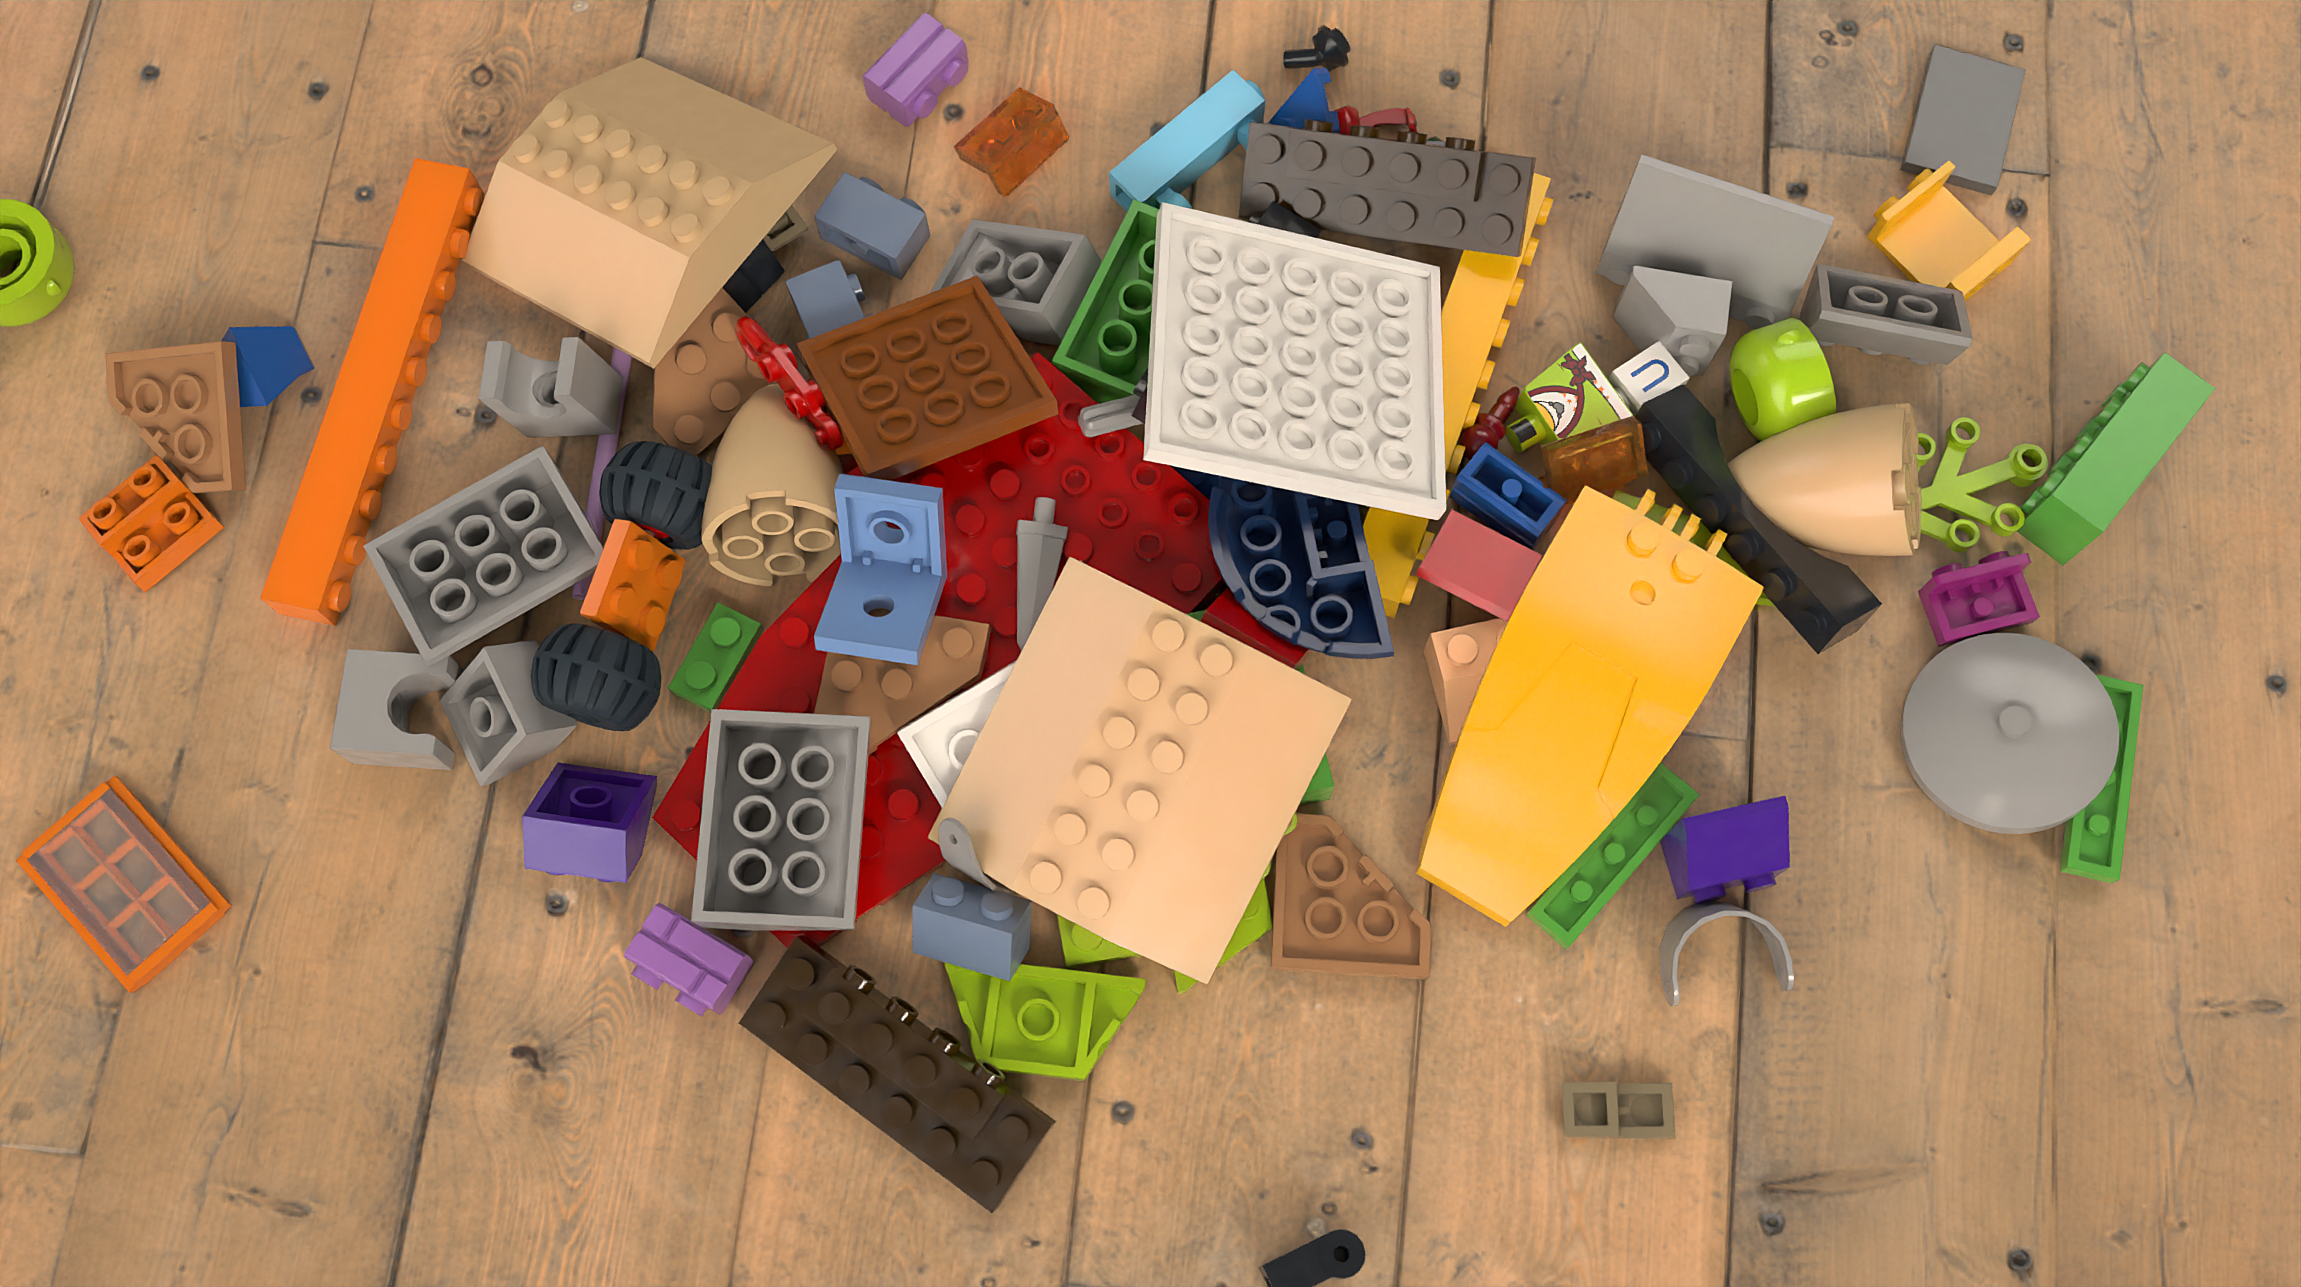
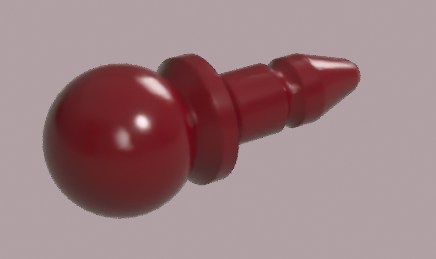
[1459,386,1520,460]

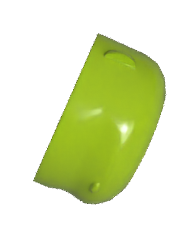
[0,199,75,327]
[1729,317,1836,442]

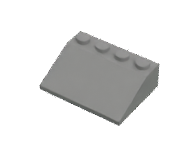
[1595,154,1835,329]
[363,446,604,667]
[691,709,871,930]

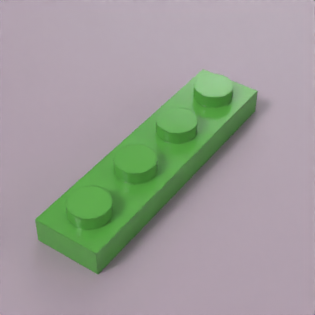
[2060,674,2144,883]
[1526,762,1700,950]

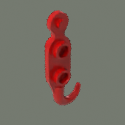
[735,316,843,450]

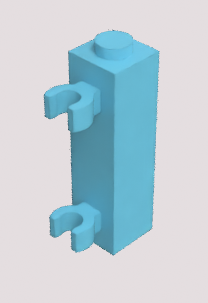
[1109,70,1265,212]

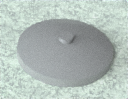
[1900,633,2119,834]

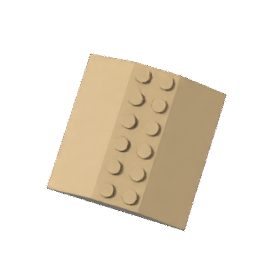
[462,57,838,369]
[928,557,1352,984]

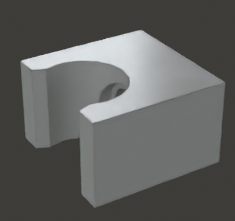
[478,337,624,438]
[330,649,464,770]

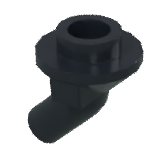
[1283,25,1351,72]

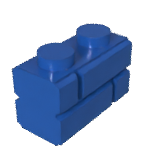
[1450,442,1567,550]

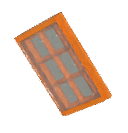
[15,775,232,993]

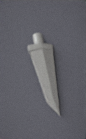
[1016,497,1068,651]

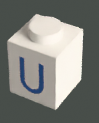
[1608,341,1689,423]

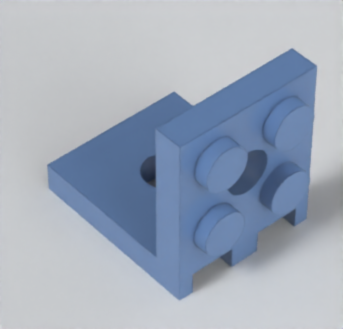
[814,474,947,665]

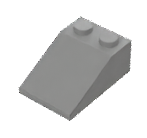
[930,219,1102,346]

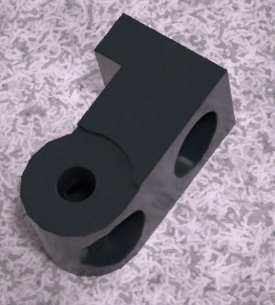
[1259,1229,1366,1287]

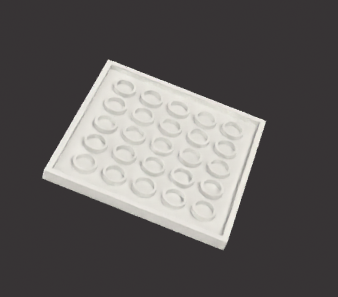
[1143,202,1446,520]

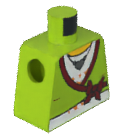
[1505,342,1633,460]

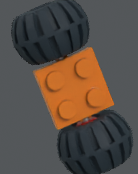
[531,441,712,732]

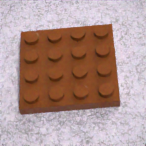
[796,275,1058,481]

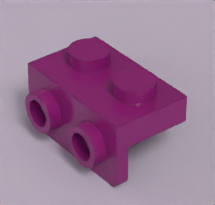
[1918,551,2040,647]

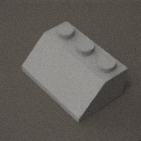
[1800,264,1973,365]

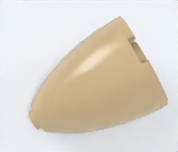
[701,384,845,586]
[1727,403,1922,556]

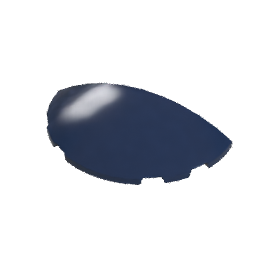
[1208,476,1394,659]

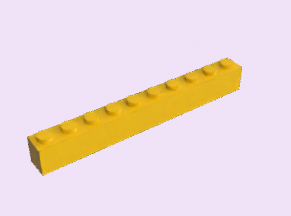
[1363,173,1554,618]

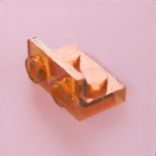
[953,87,1069,197]
[1538,416,1648,504]

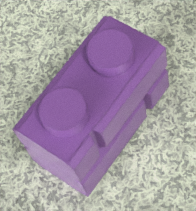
[862,12,969,127]
[624,902,754,1017]

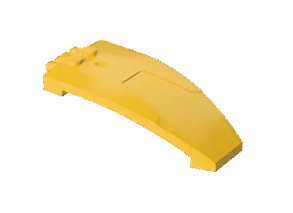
[1416,485,1764,927]

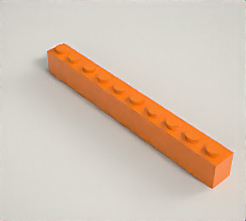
[260,158,484,626]

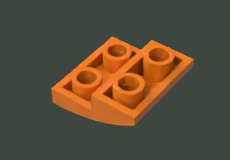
[78,454,224,593]

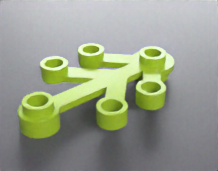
[1916,417,2048,553]

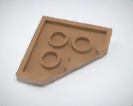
[652,288,777,456]
[105,341,246,493]
[814,608,992,755]
[1270,814,1431,980]

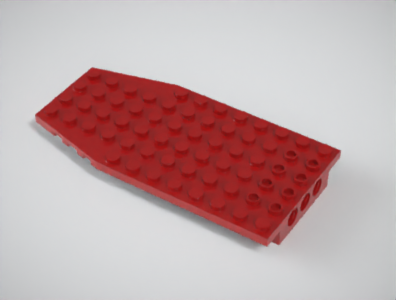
[652,352,1223,949]

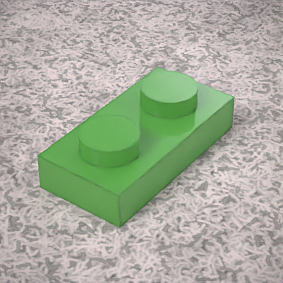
[668,602,764,713]

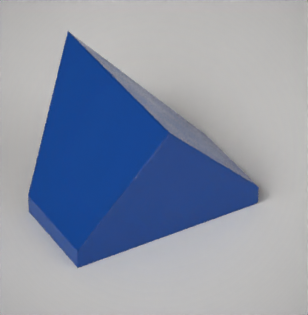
[221,326,315,407]

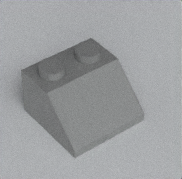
[1613,265,1733,377]
[439,640,578,786]

